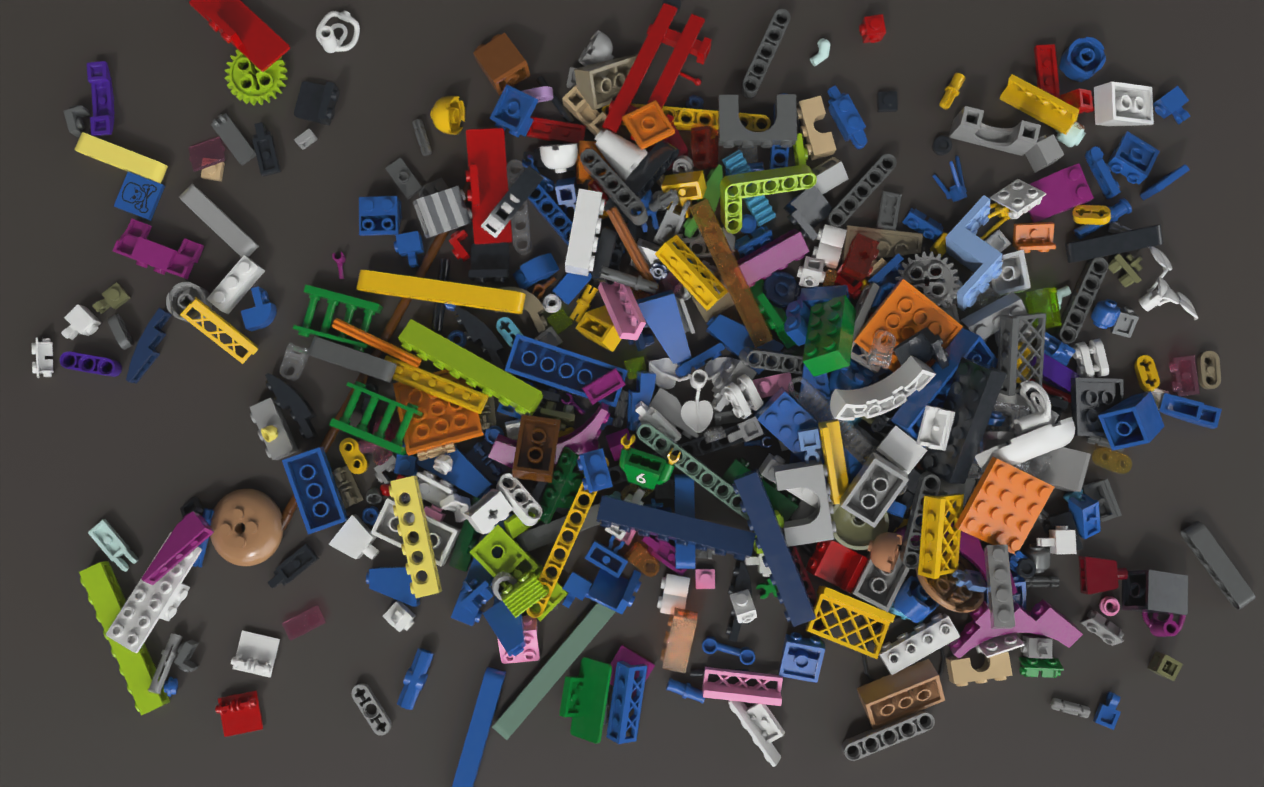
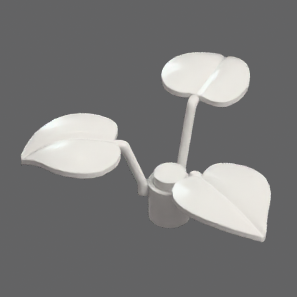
[1138,246,1198,320]
[649,357,734,433]

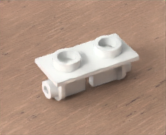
[32,338,54,378]

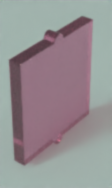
[189,136,226,172]

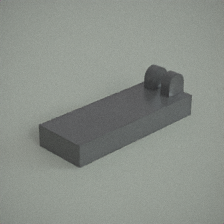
[211,113,256,166]

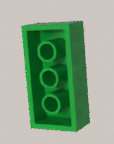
[803,295,856,377]

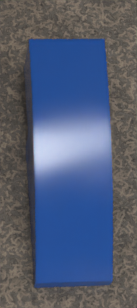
[627,371,656,431]
[1159,393,1222,429]

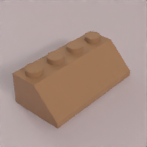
[857,659,945,730]

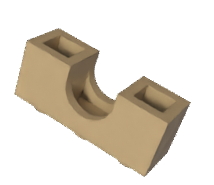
[562,85,615,137]
[796,96,836,160]
[946,651,1013,686]

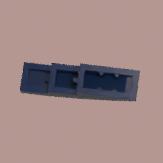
[126,307,172,384]

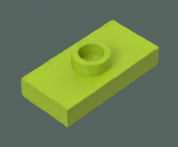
[793,133,808,166]
[503,512,541,539]

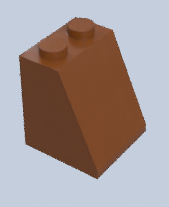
[473,33,531,96]

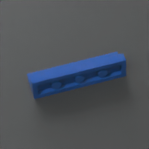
[606,661,647,744]

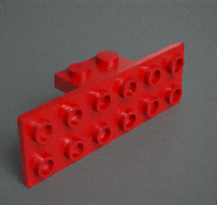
[189,0,290,72]
[465,128,512,244]

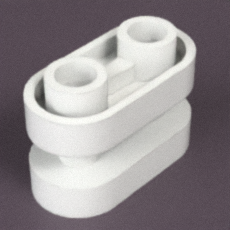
[1073,339,1109,378]
[724,374,763,419]

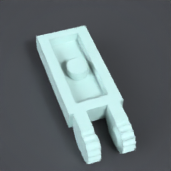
[88,519,138,572]

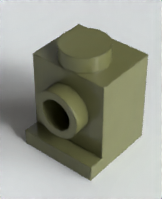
[1147,651,1183,681]

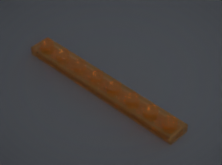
[689,199,774,348]

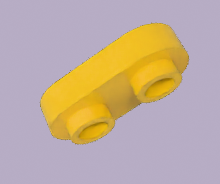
[339,438,369,474]

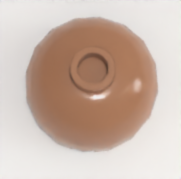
[868,532,903,573]

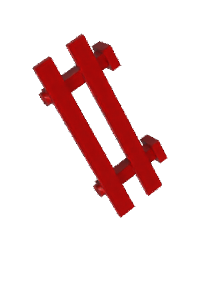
[602,3,712,141]

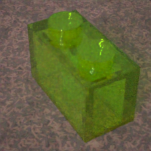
[1025,288,1062,329]

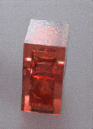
[691,125,718,170]
[840,233,879,282]

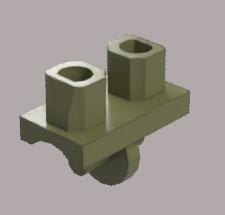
[1108,253,1143,287]
[540,401,575,430]

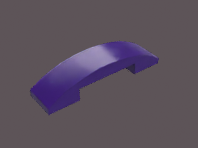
[87,61,114,136]

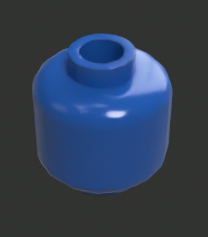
[1091,299,1121,329]

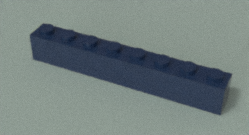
[732,468,816,627]
[596,496,756,561]

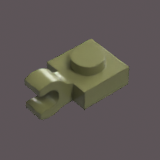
[93,282,131,314]

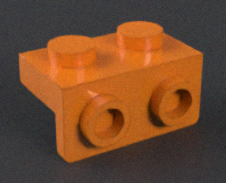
[1012,222,1056,253]

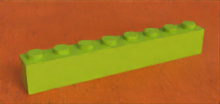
[398,319,543,416]
[79,561,170,716]

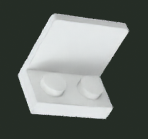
[416,470,457,511]

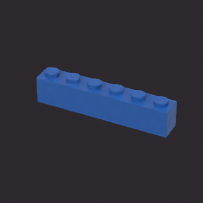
[451,513,514,626]

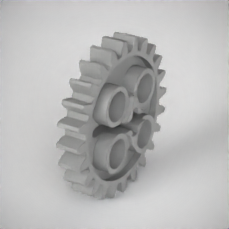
[895,252,959,309]

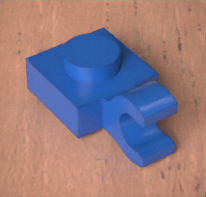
[1093,691,1121,730]

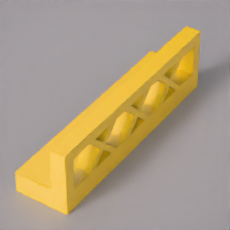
[1000,74,1079,135]
[655,235,729,311]
[180,297,258,364]
[818,419,849,505]

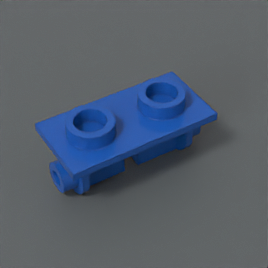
[902,208,944,242]
[735,226,773,259]

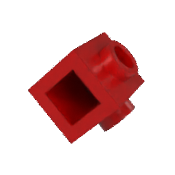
[859,14,886,43]

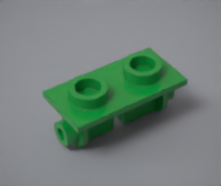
[1019,657,1064,678]

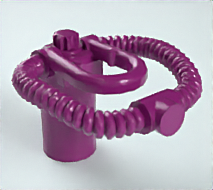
[1142,612,1186,637]

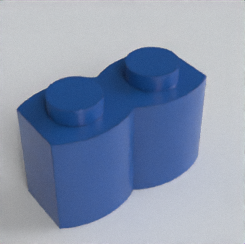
[784,299,810,346]

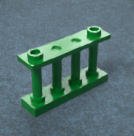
[293,284,383,352]
[329,381,423,456]

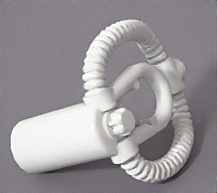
[316,10,360,53]
[1014,380,1051,434]

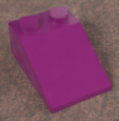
[1028,163,1094,223]

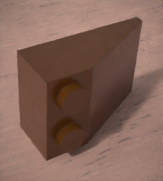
[512,415,561,483]

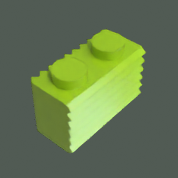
[500,571,548,618]

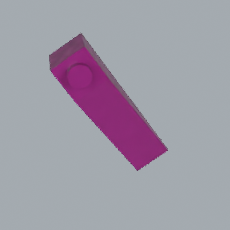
[141,511,214,585]

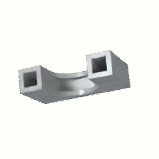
[949,106,1041,156]
[773,459,836,547]

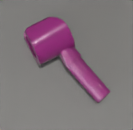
[332,251,346,279]
[561,393,585,416]

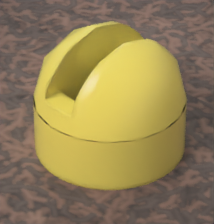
[261,425,278,443]

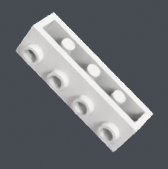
[759,453,834,508]
[879,613,960,675]

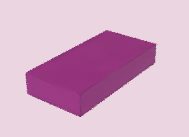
[582,368,626,405]

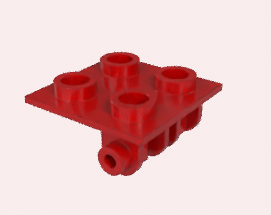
[215,690,263,737]

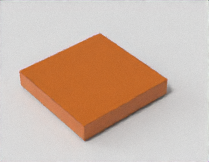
[622,100,675,150]

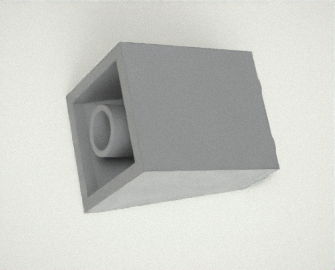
[1022,447,1091,492]

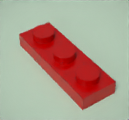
[1034,44,1060,99]
[527,117,586,144]

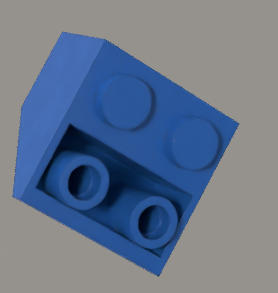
[359,196,402,236]

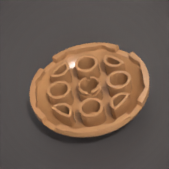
[210,489,283,566]
[916,550,984,613]

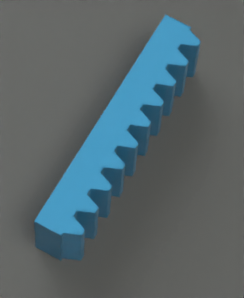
[722,150,776,226]

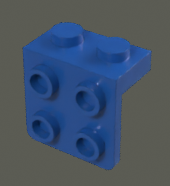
[588,568,642,614]

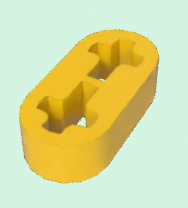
[1073,205,1111,225]
[1134,355,1160,392]

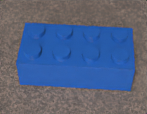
[282,447,349,534]

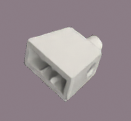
[329,514,379,560]

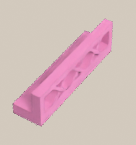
[598,282,646,340]
[702,667,783,706]

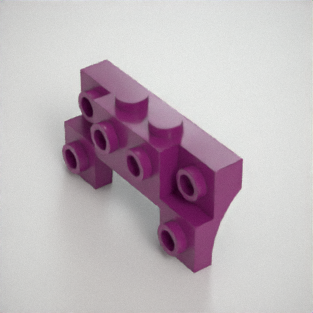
[113,218,204,280]

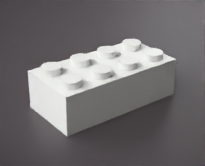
[565,189,605,276]
[370,498,461,566]

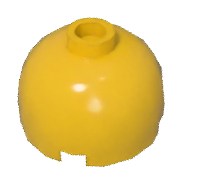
[430,96,465,135]

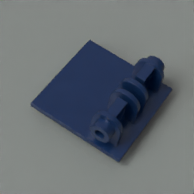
[465,439,508,482]

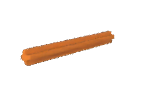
[332,318,422,367]

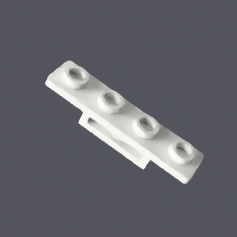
[728,700,785,767]

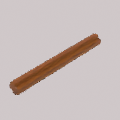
[607,206,659,291]

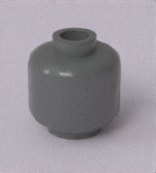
[1024,543,1051,573]

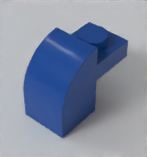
[512,253,560,290]
[241,286,277,332]

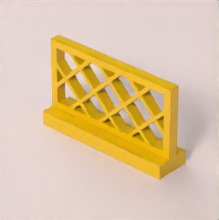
[918,493,964,579]
[806,586,896,659]

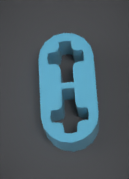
[496,317,523,348]

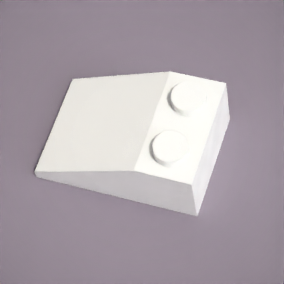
[1094,82,1154,126]

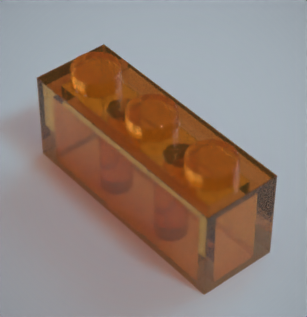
[660,607,698,673]

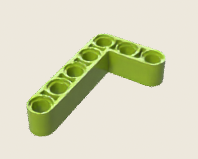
[720,165,817,234]

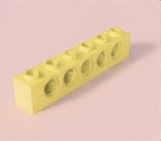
[389,476,442,598]

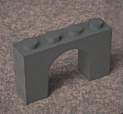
[718,94,797,148]

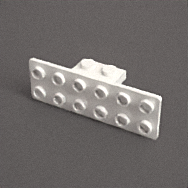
[106,532,202,653]

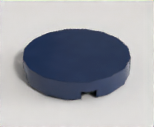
[762,271,801,308]

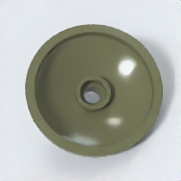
[830,504,889,550]

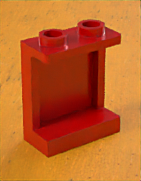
[806,540,868,593]

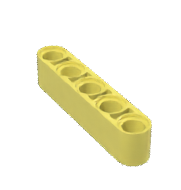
[74,132,168,184]

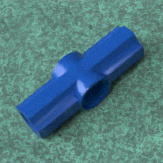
[397,648,434,710]

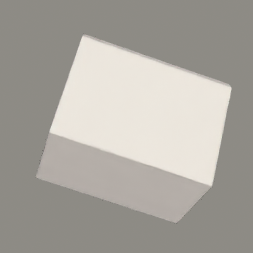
[991,250,1031,296]
[876,426,927,474]

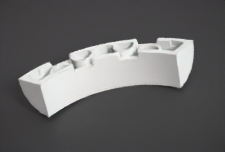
[830,356,936,421]
[975,417,1075,471]

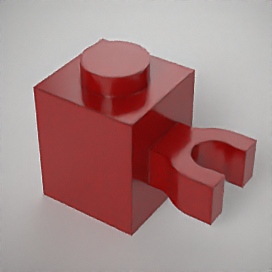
[1060,88,1095,114]

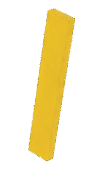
[384,355,489,414]

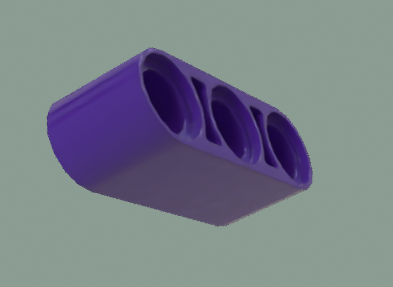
[60,351,122,377]
[1029,353,1080,393]

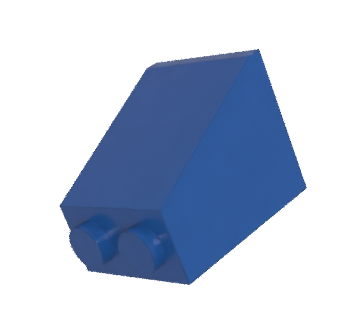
[1098,391,1164,451]

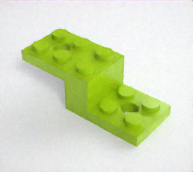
[470,524,568,621]

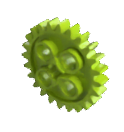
[225,50,288,106]

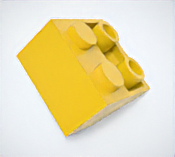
[575,305,621,352]

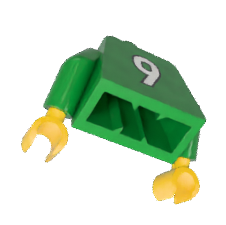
[619,433,681,490]

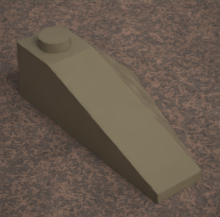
[574,54,648,110]

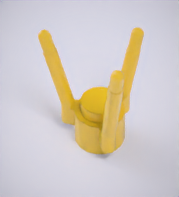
[981,202,1011,240]

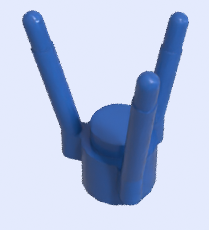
[933,156,968,202]

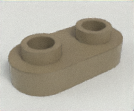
[1197,351,1221,389]

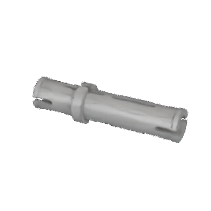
[148,633,183,694]

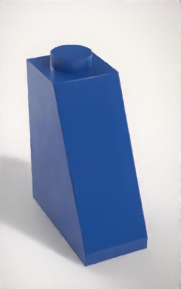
[797,285,851,309]
[366,566,420,606]
[483,601,526,657]

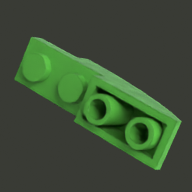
[683,164,723,239]

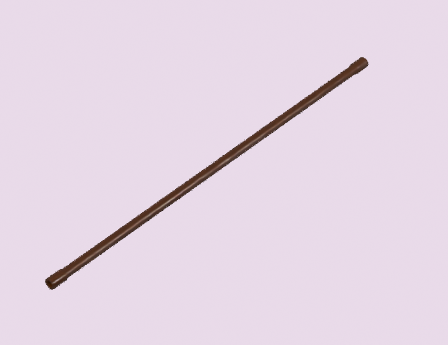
[281,182,470,531]

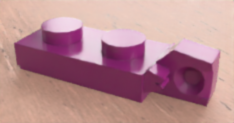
[641,536,687,576]

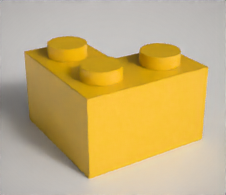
[661,170,707,218]

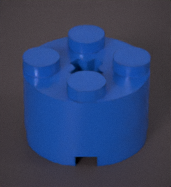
[1059,37,1106,82]
[828,358,874,392]
[893,576,939,623]

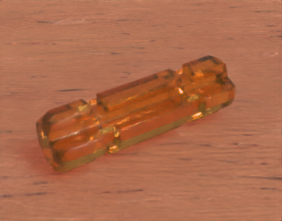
[822,269,837,287]

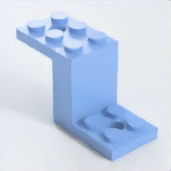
[946,195,1003,311]

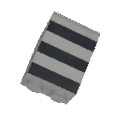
[413,186,473,238]

